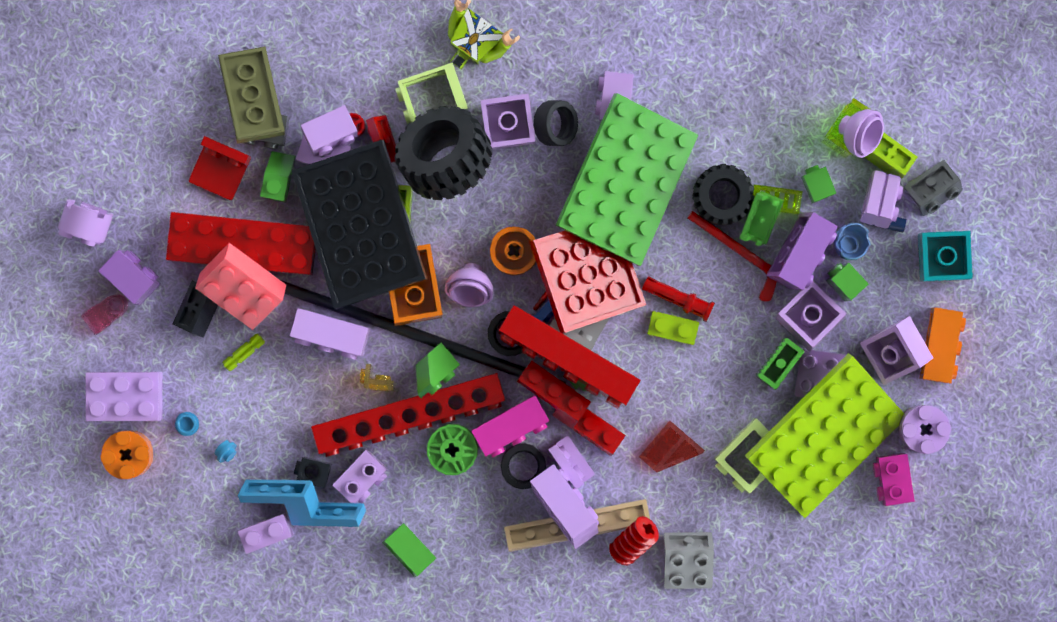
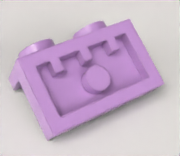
[548,436,594,489]

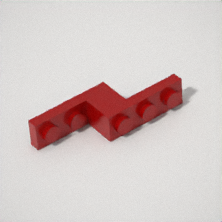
[517,360,626,456]

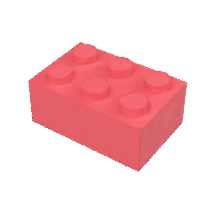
[195,243,286,330]

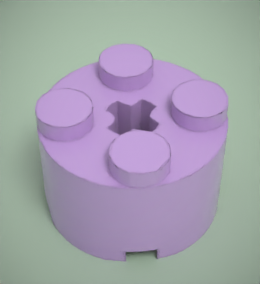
[58,199,113,247]
[899,405,951,454]

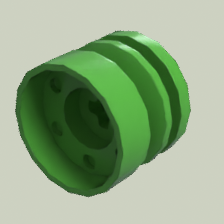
[427,424,478,475]

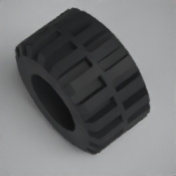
[692,164,754,226]

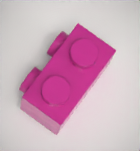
[873,453,915,506]

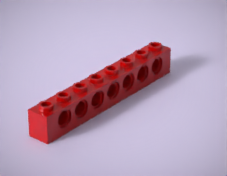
[311,373,505,457]

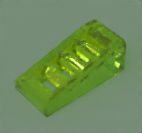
[751,184,803,215]

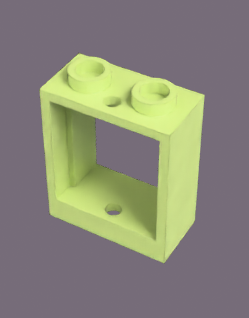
[395,63,468,125]
[714,418,769,494]

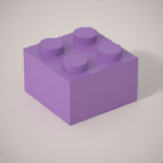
[99,249,160,305]

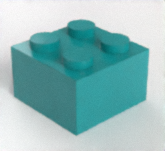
[918,231,973,282]

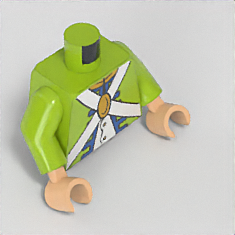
[448,0,520,69]

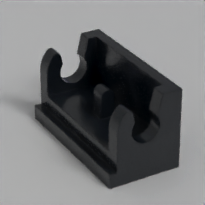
[172,280,218,338]

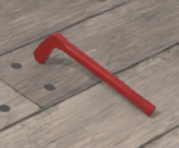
[687,210,777,302]

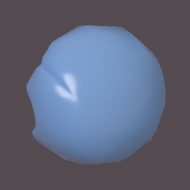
[834,223,871,260]

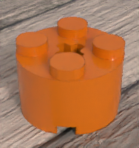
[490,226,536,276]
[101,430,153,479]

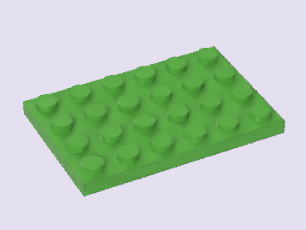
[555,93,698,266]

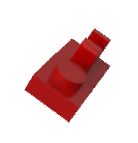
[366,115,396,163]

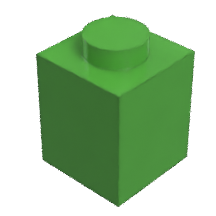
[801,165,836,203]

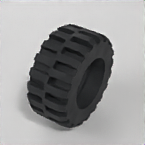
[395,106,492,200]

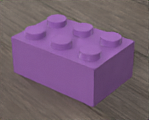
[766,212,838,290]

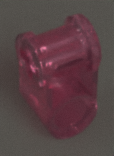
[81,294,129,335]

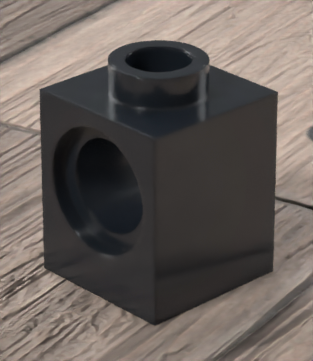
[294,457,332,488]

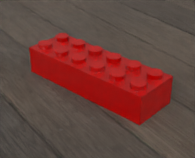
[166,212,316,276]
[499,305,641,409]

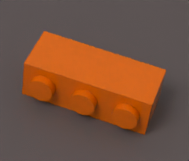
[919,307,966,384]

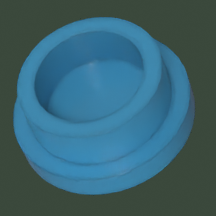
[175,412,199,436]
[214,440,237,463]

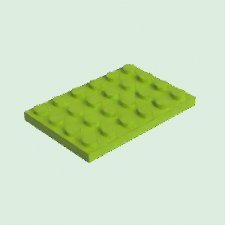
[745,353,904,518]

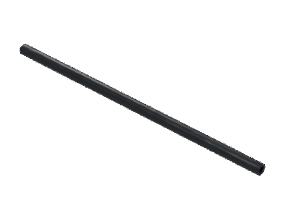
[279,279,566,384]

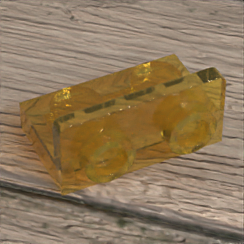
[360,364,396,392]

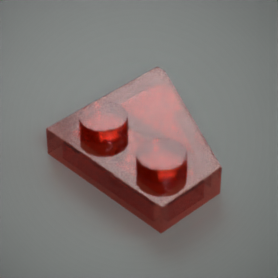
[638,420,705,472]

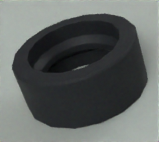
[533,100,578,146]
[487,311,523,356]
[500,443,546,490]

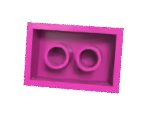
[472,395,549,458]

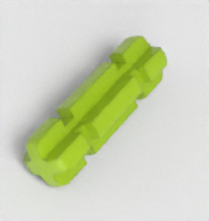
[222,334,265,371]

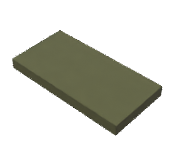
[218,46,285,144]

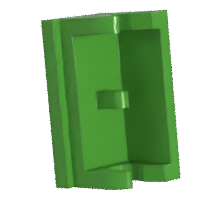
[739,191,784,246]
[382,523,436,577]

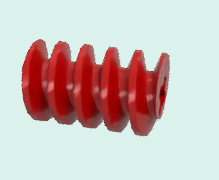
[609,516,659,566]

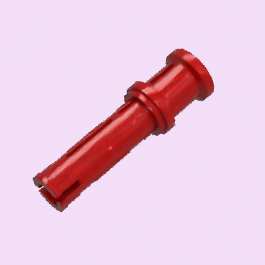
[642,276,715,322]

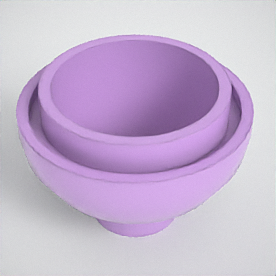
[839,109,884,158]
[445,263,493,307]

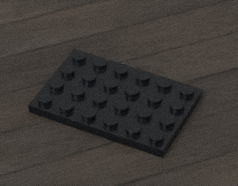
[291,140,427,309]

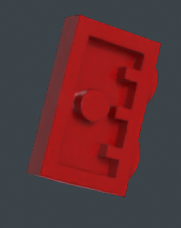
[189,136,252,201]

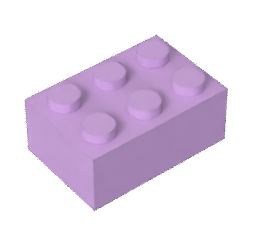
[290,308,371,360]
[86,372,162,421]
[530,464,599,549]

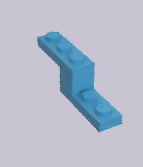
[238,479,366,527]

